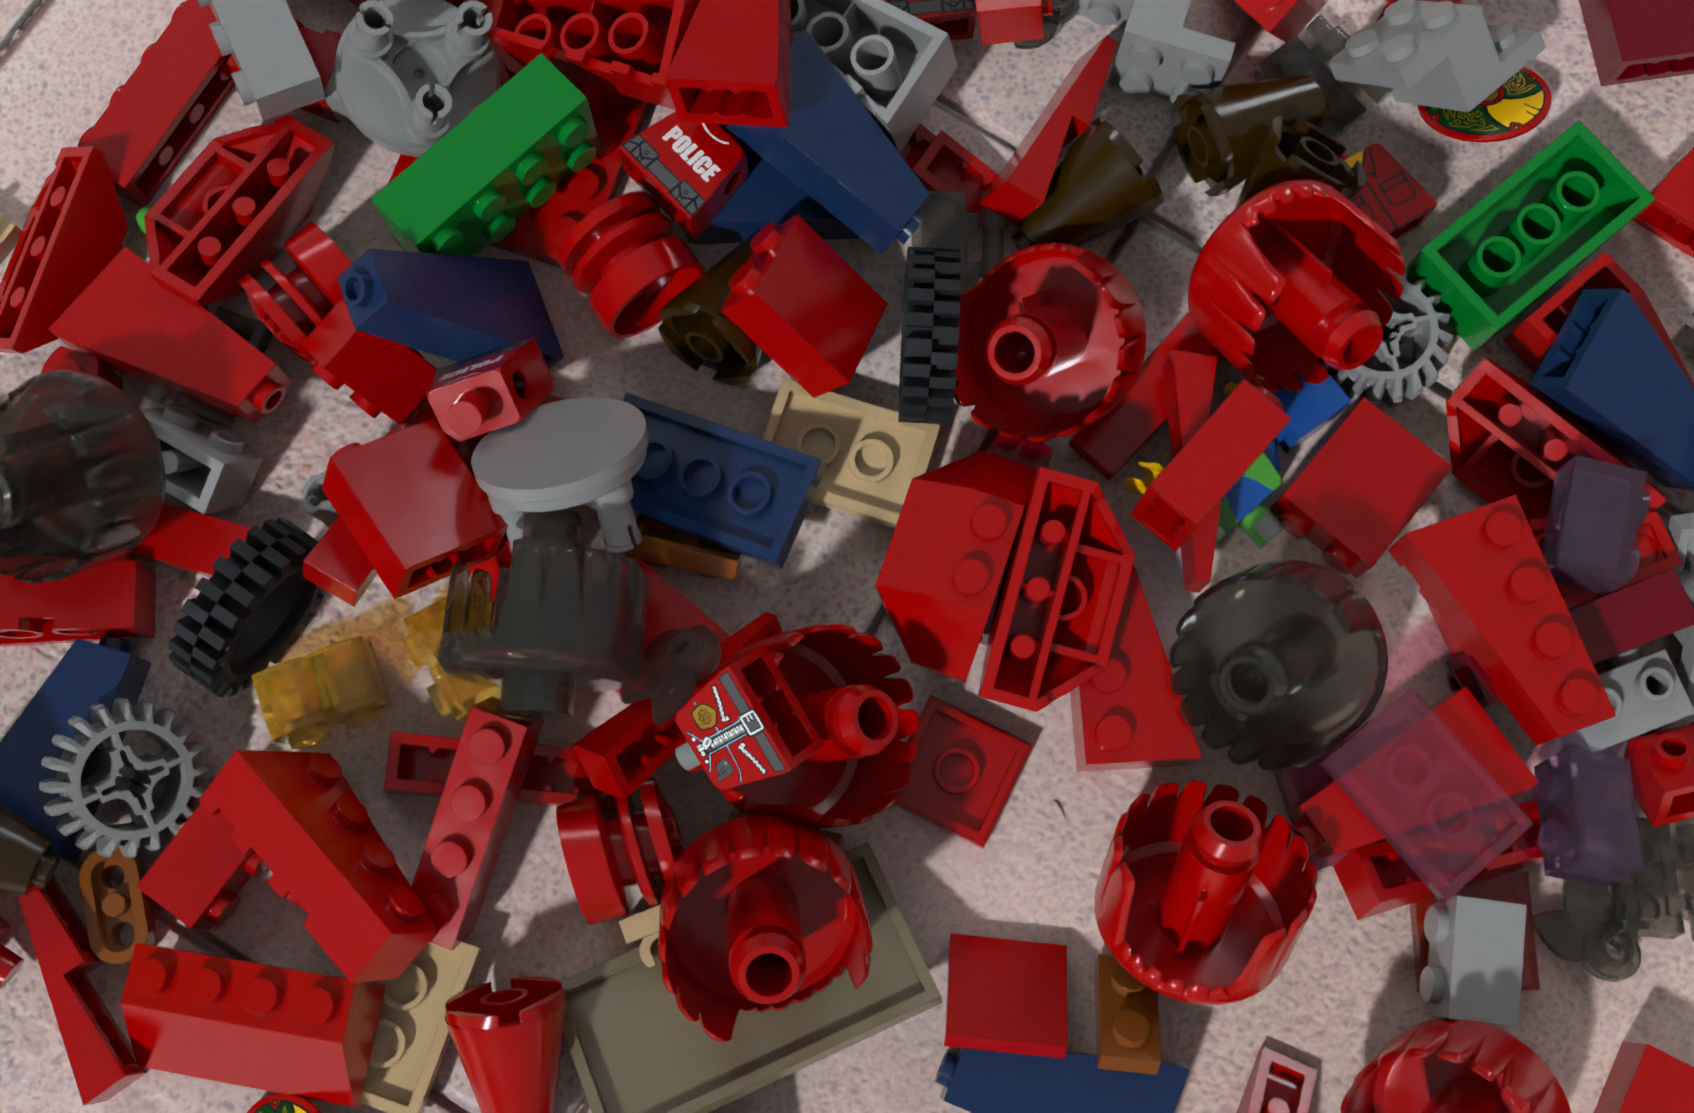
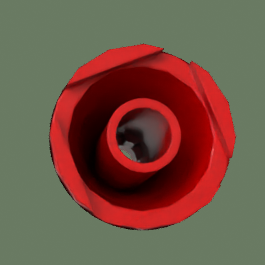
[445,977,566,1113]

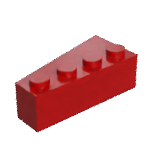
[486,0,700,110]
[1388,494,1616,746]
[0,553,156,647]
[1070,564,1202,772]
[199,750,438,983]

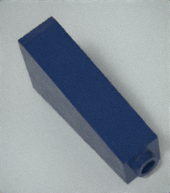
[726,29,930,255]
[686,142,860,244]
[337,249,565,382]
[1529,289,1694,491]
[0,635,152,859]
[935,1048,1189,1113]

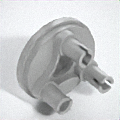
[334,0,501,157]
[471,397,649,557]

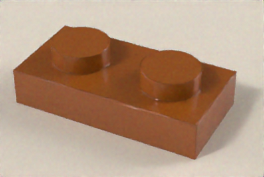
[625,516,744,580]
[1095,954,1162,1075]

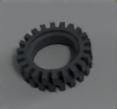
[898,246,961,425]
[168,518,324,698]

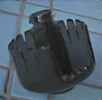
[0,370,166,584]
[436,509,648,719]
[1169,559,1388,771]

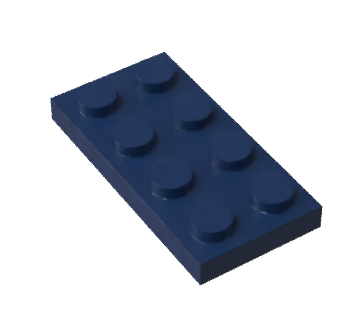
[622,392,827,569]

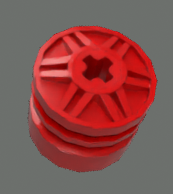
[557,191,705,339]
[237,221,353,366]
[556,777,685,925]

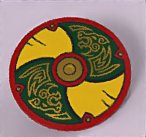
[1418,67,1552,142]

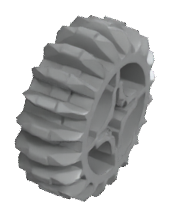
[1316,267,1454,408]
[39,698,210,858]

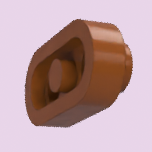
[79,847,156,964]

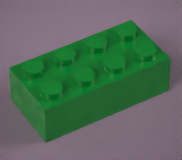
[371,53,601,257]
[1406,120,1656,352]

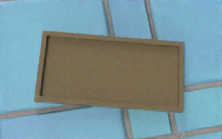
[555,842,943,1113]

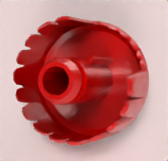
[1188,179,1406,392]
[954,243,1147,442]
[715,623,919,829]
[1094,780,1318,1005]
[658,815,873,1043]
[1341,1018,1572,1113]

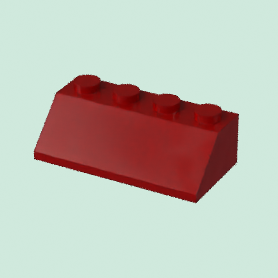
[121,943,386,1107]

